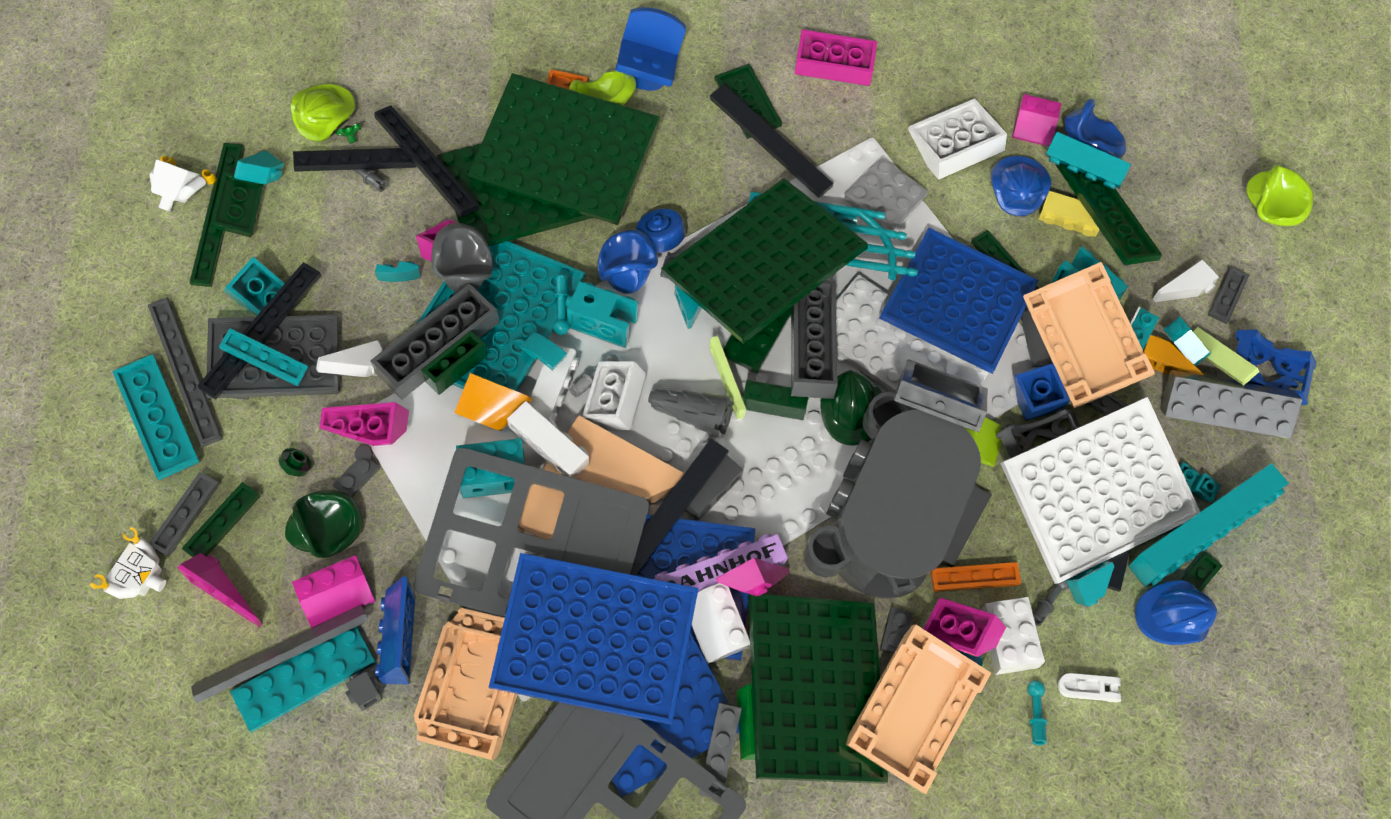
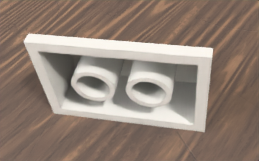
[582,361,646,430]
[692,583,750,664]

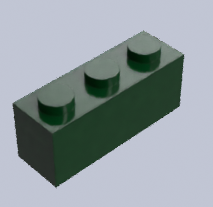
[421,330,488,395]
[743,380,808,420]

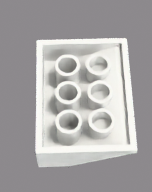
[908,98,1007,180]

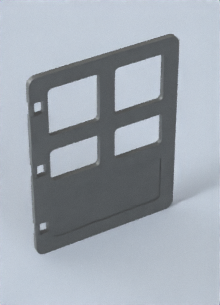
[413,448,649,617]
[486,703,746,819]

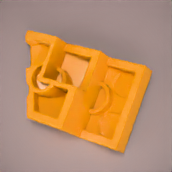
[454,373,533,431]

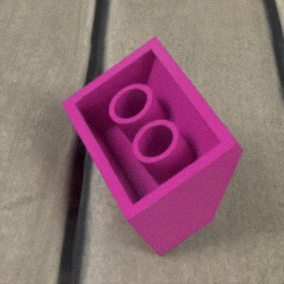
[292,555,375,628]
[924,598,1006,657]

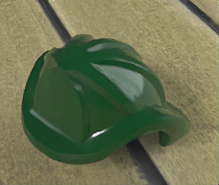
[820,370,882,446]
[285,490,363,558]

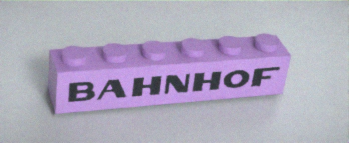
[655,534,788,592]

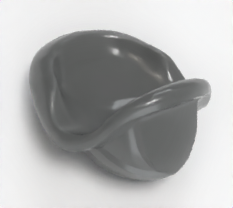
[431,223,493,293]

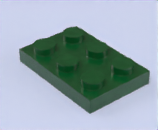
[210,171,264,238]

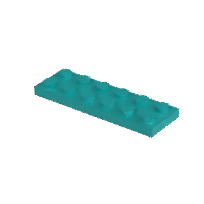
[112,354,200,480]
[230,627,376,733]

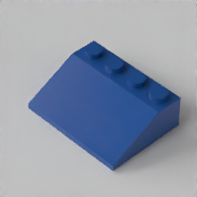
[375,577,416,684]

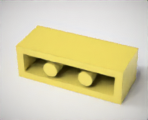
[1038,191,1100,237]

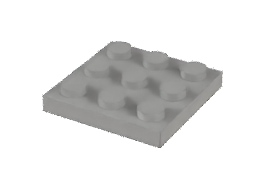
[844,157,929,230]

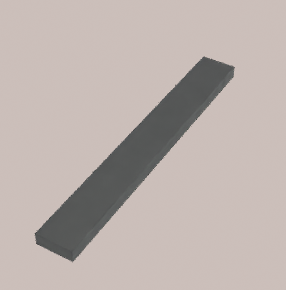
[148,297,223,447]
[191,605,368,703]

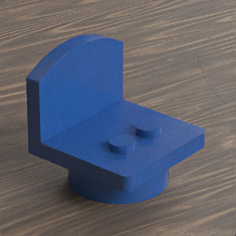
[615,7,687,91]

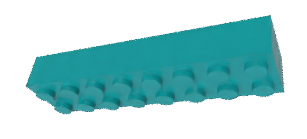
[1128,463,1289,587]

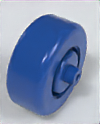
[636,209,686,253]

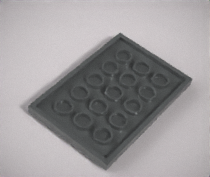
[206,315,339,399]

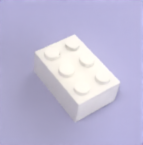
[981,597,1045,675]

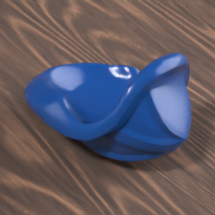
[1065,98,1126,158]
[991,156,1051,216]
[598,230,658,294]
[1135,580,1217,645]

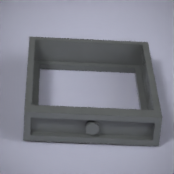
[894,359,988,432]

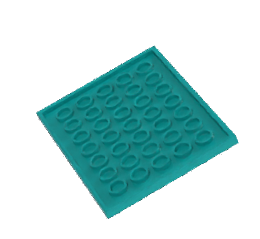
[417,241,586,392]

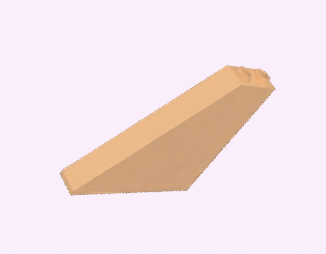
[518,415,684,540]

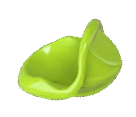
[569,71,636,105]
[291,84,356,142]
[1246,165,1313,226]

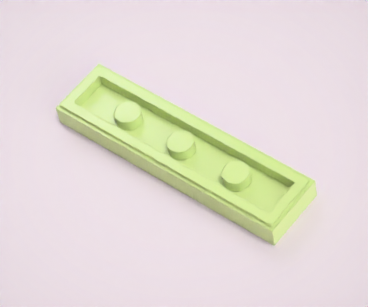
[1194,327,1259,386]
[709,336,746,419]

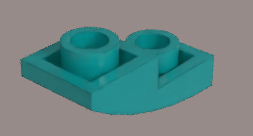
[375,261,422,282]
[520,332,567,371]
[1179,462,1222,503]

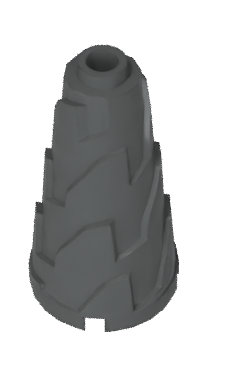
[648,387,734,438]

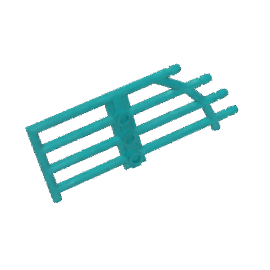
[747,191,918,280]

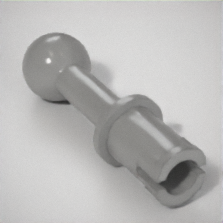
[569,354,619,398]

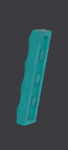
[219,328,308,386]

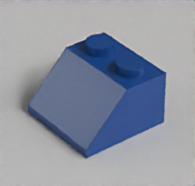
[1014,363,1070,421]

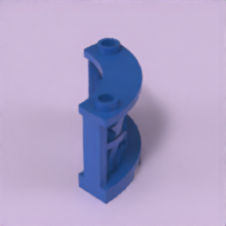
[1231,330,1317,405]

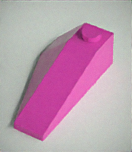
[319,402,409,446]
[177,553,262,628]
[716,558,790,596]

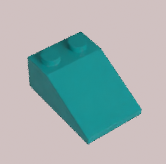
[223,257,285,316]

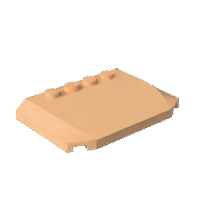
[414,608,518,761]

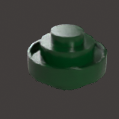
[278,448,312,477]

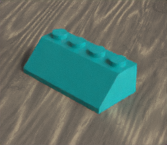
[1046,132,1131,190]

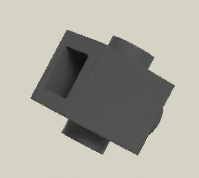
[345,671,382,711]

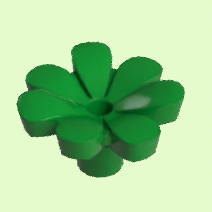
[335,124,361,144]

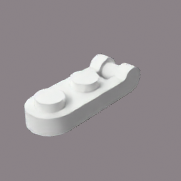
[1057,673,1121,702]

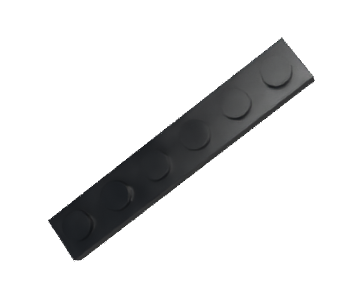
[293,148,416,172]

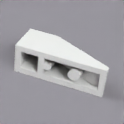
[1153,260,1219,302]
[316,340,383,377]

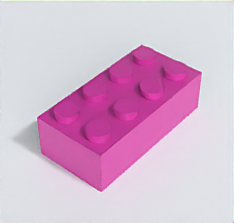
[794,29,877,86]

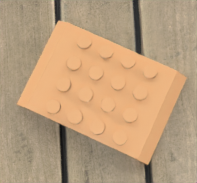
[1023,262,1155,408]
[846,624,991,794]

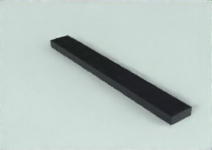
[710,85,834,198]
[374,105,479,218]
[197,262,321,400]
[630,438,729,576]

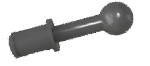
[353,169,388,192]
[1032,580,1069,626]

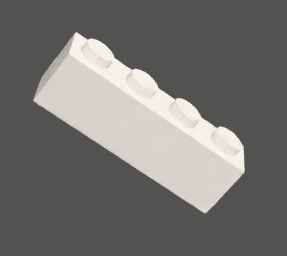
[528,344,579,423]
[507,401,589,478]

